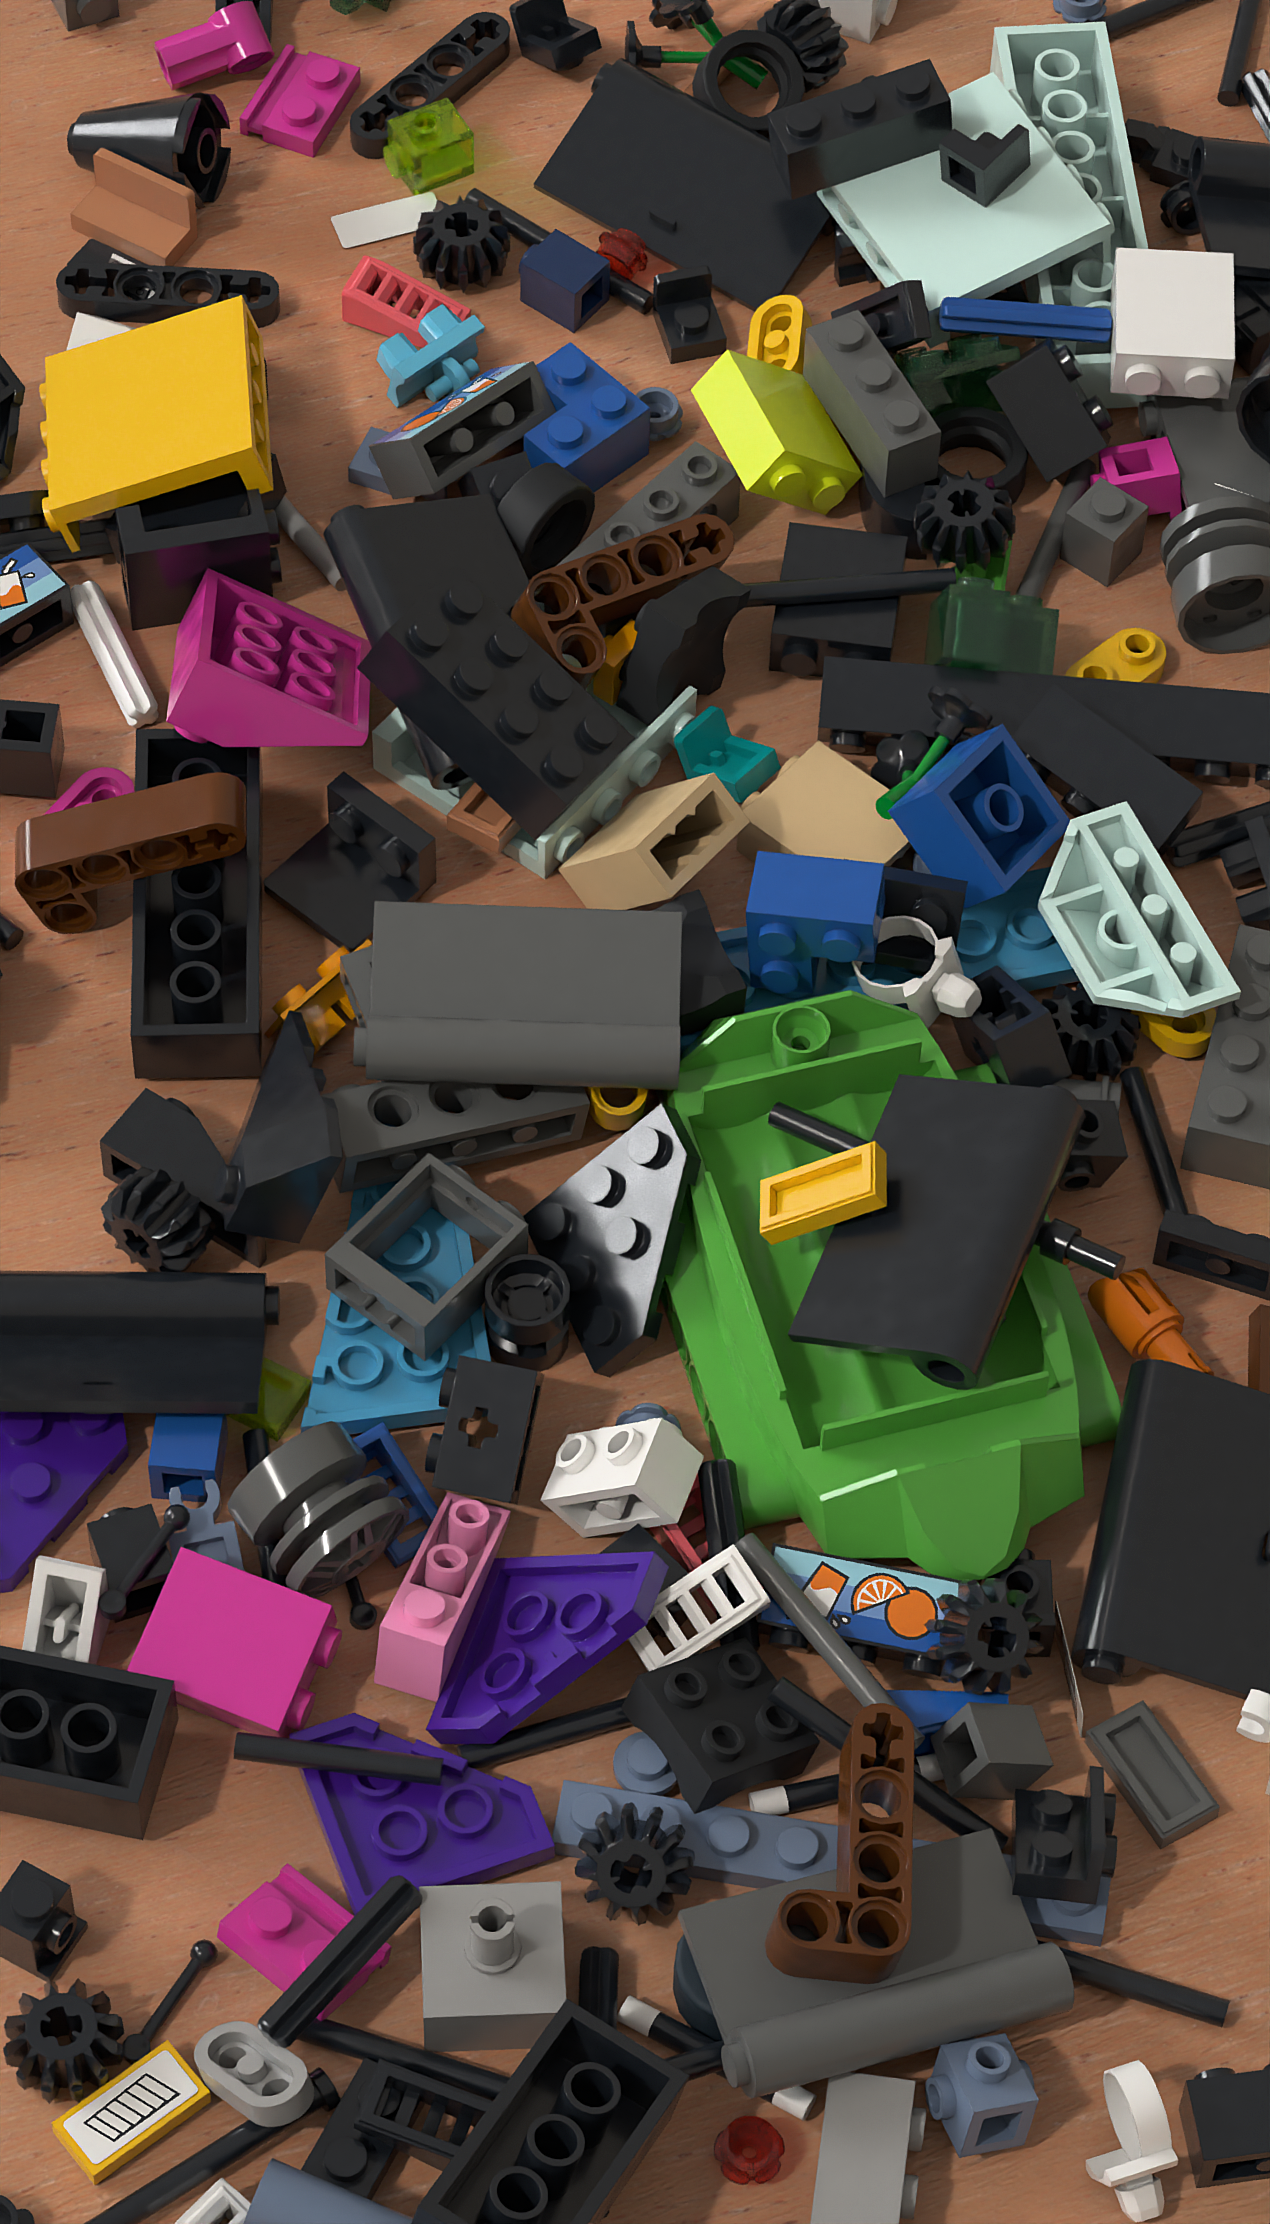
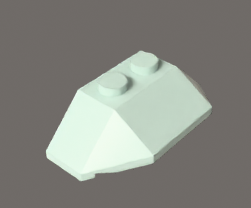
[1038,801,1241,1018]

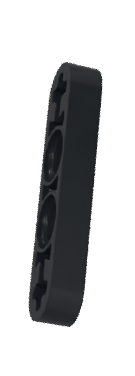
[350,12,510,159]
[56,262,280,328]

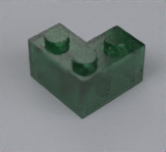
[924,577,1059,675]

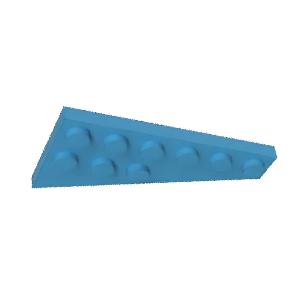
[300,1110,491,1434]

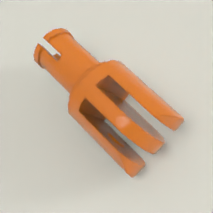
[1087,1267,1214,1376]

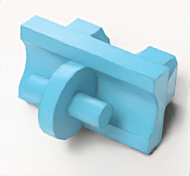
[376,304,485,408]

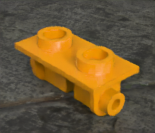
[264,939,372,1055]

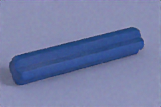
[939,297,1112,343]

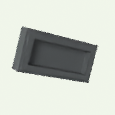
[1084,1700,1220,1849]

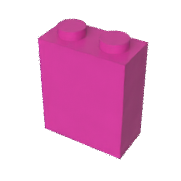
[127,1547,342,1738]

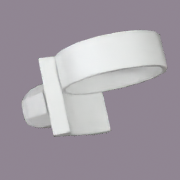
[852,916,982,1029]
[1086,2060,1178,2222]

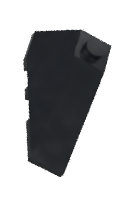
[214,1010,343,1244]

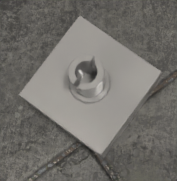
[419,1881,566,2052]

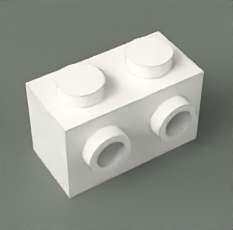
[540,1418,704,1538]

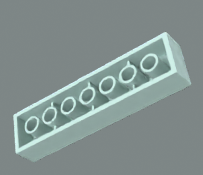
[990,22,1148,409]

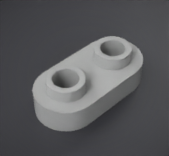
[194,2021,314,2127]

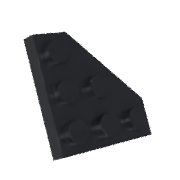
[523,1103,702,1378]

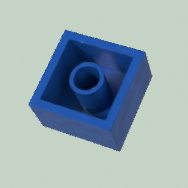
[888,724,1070,909]

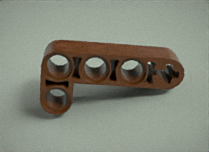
[511,514,735,690]
[15,772,247,934]
[765,1703,914,1984]

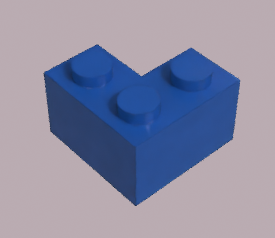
[524,342,650,493]
[746,851,885,994]

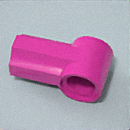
[154,1,275,91]

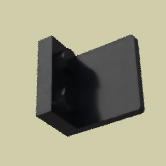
[263,771,436,953]

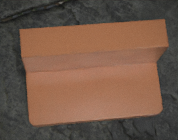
[70,148,198,266]

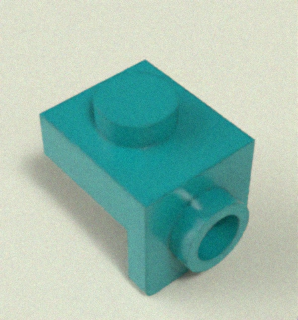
[674,706,781,803]

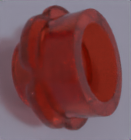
[596,228,648,280]
[714,2116,785,2185]

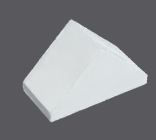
[22,1555,110,1665]

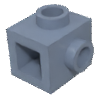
[925,2033,1039,2158]

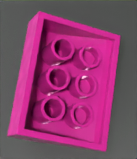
[166,568,371,747]

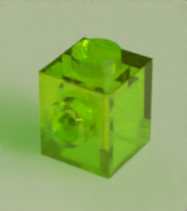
[383,97,474,196]

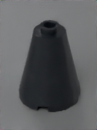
[67,92,231,208]

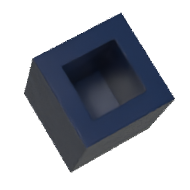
[518,229,610,333]

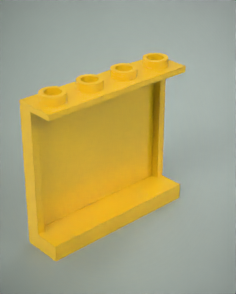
[39,295,273,553]

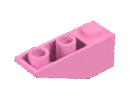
[374,1492,511,1702]

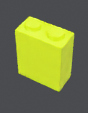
[691,349,862,515]

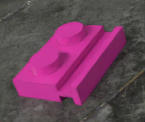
[239,44,361,158]
[217,1863,392,2021]

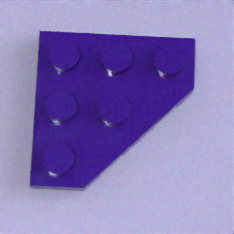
[0,1412,129,1593]
[426,1551,669,1744]
[289,1713,555,1916]

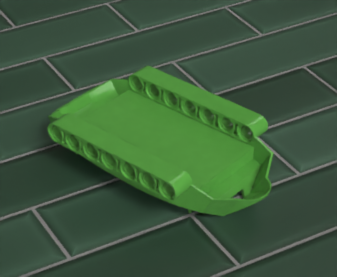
[660,990,1122,1581]

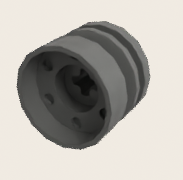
[1159,495,1270,654]
[227,1421,409,1598]

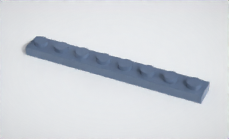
[552,1780,1111,1947]

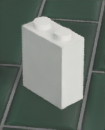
[1111,247,1235,399]

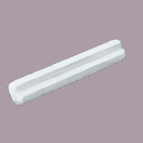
[70,580,159,728]

